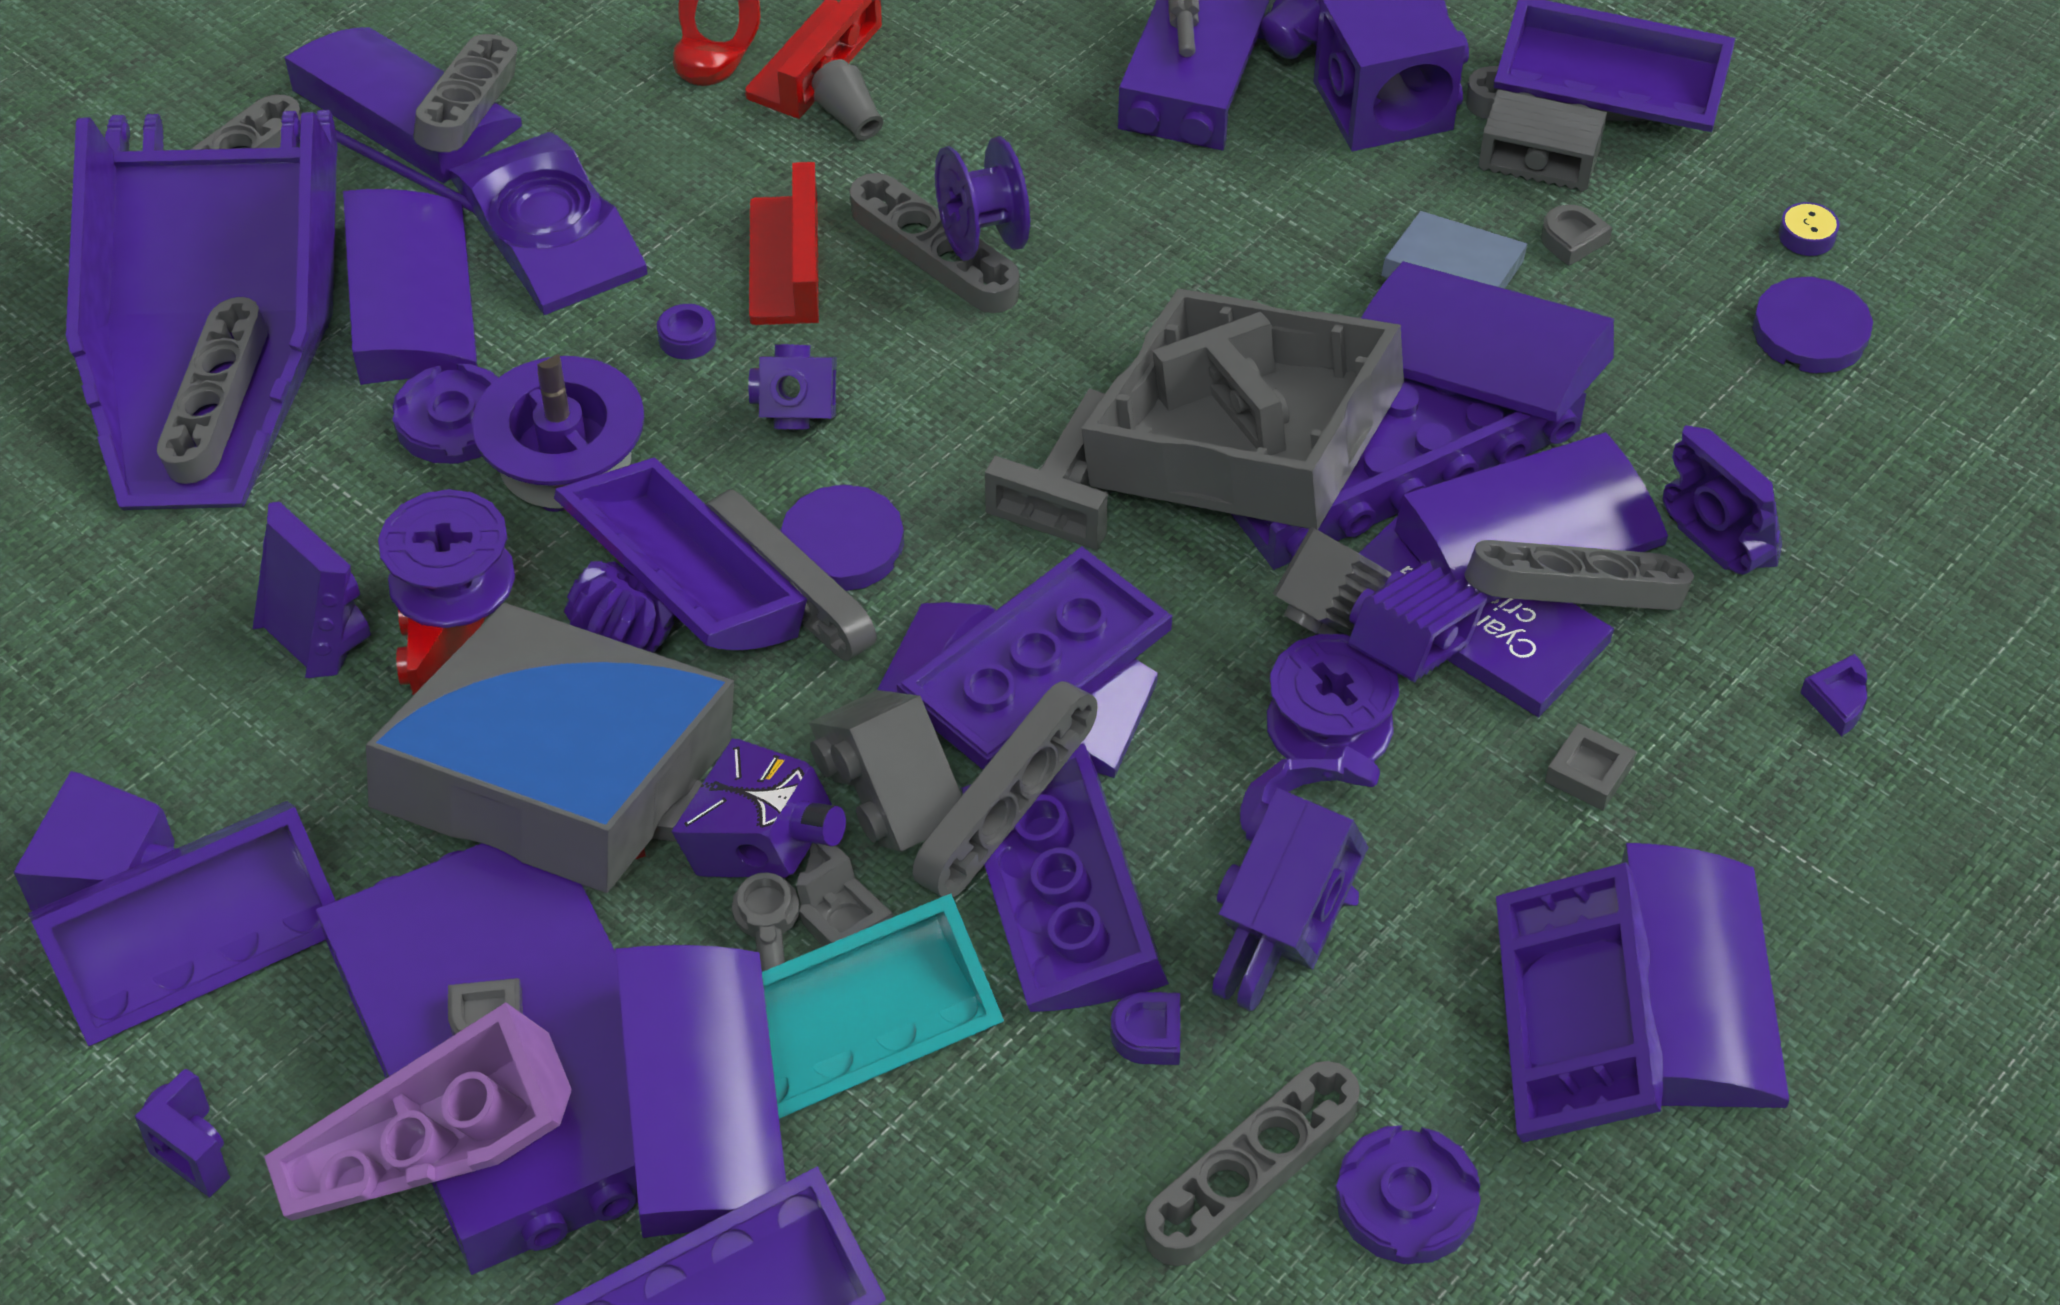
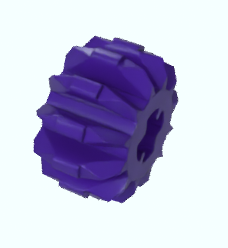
[563,561,675,653]

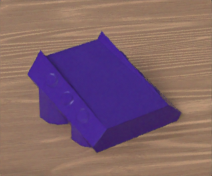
[1662,425,1782,575]
[252,501,371,678]

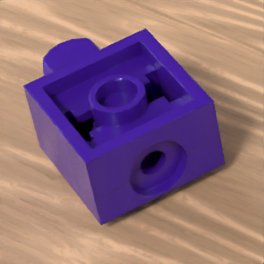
[1212,788,1369,1011]

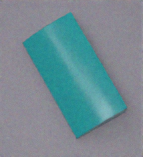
[762,893,1004,1118]

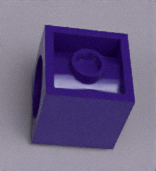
[1313,0,1469,152]

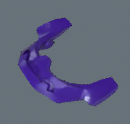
[1240,746,1380,906]

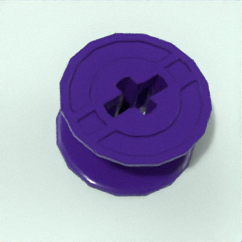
[934,136,1030,261]
[378,489,515,628]
[1266,634,1399,762]

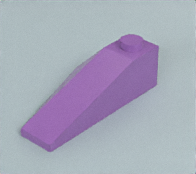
[264,1002,572,1221]

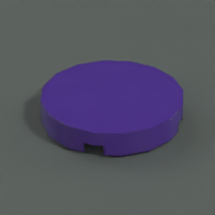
[1752,276,1873,373]
[392,364,498,464]
[780,484,904,591]
[1335,1125,1481,1264]

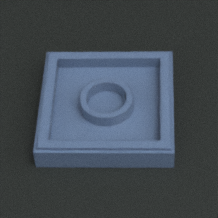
[1381,211,1528,289]

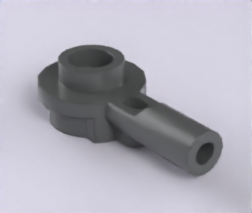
[732,873,800,972]

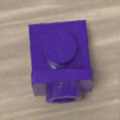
[135,1069,230,1198]

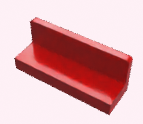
[745,0,882,119]
[749,162,819,325]

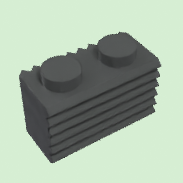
[1479,89,1607,192]
[1273,527,1392,636]

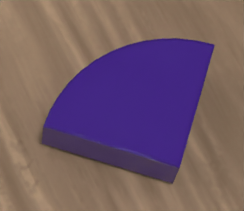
[1800,654,1868,736]

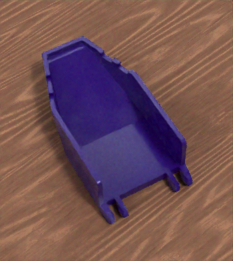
[66,110,338,510]

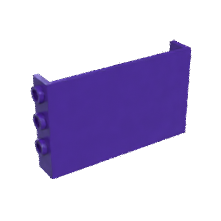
[316,843,638,1275]

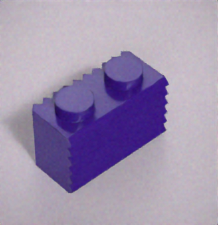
[1348,561,1487,682]

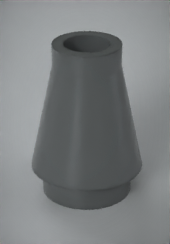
[812,59,884,140]

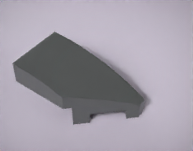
[796,843,893,947]

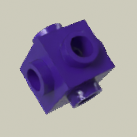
[748,344,837,429]

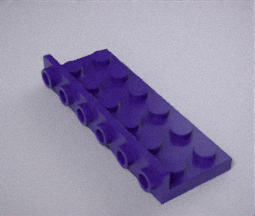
[1230,378,1586,570]

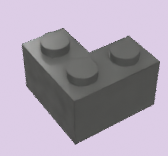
[809,690,962,852]

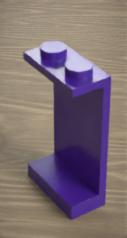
[1118,0,1274,151]

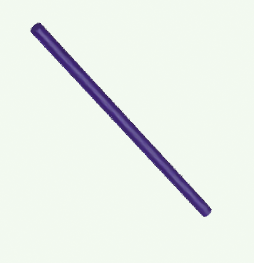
[335,129,474,213]

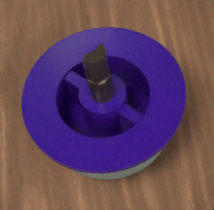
[472,354,644,512]

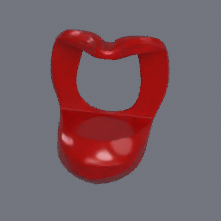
[673,0,760,86]

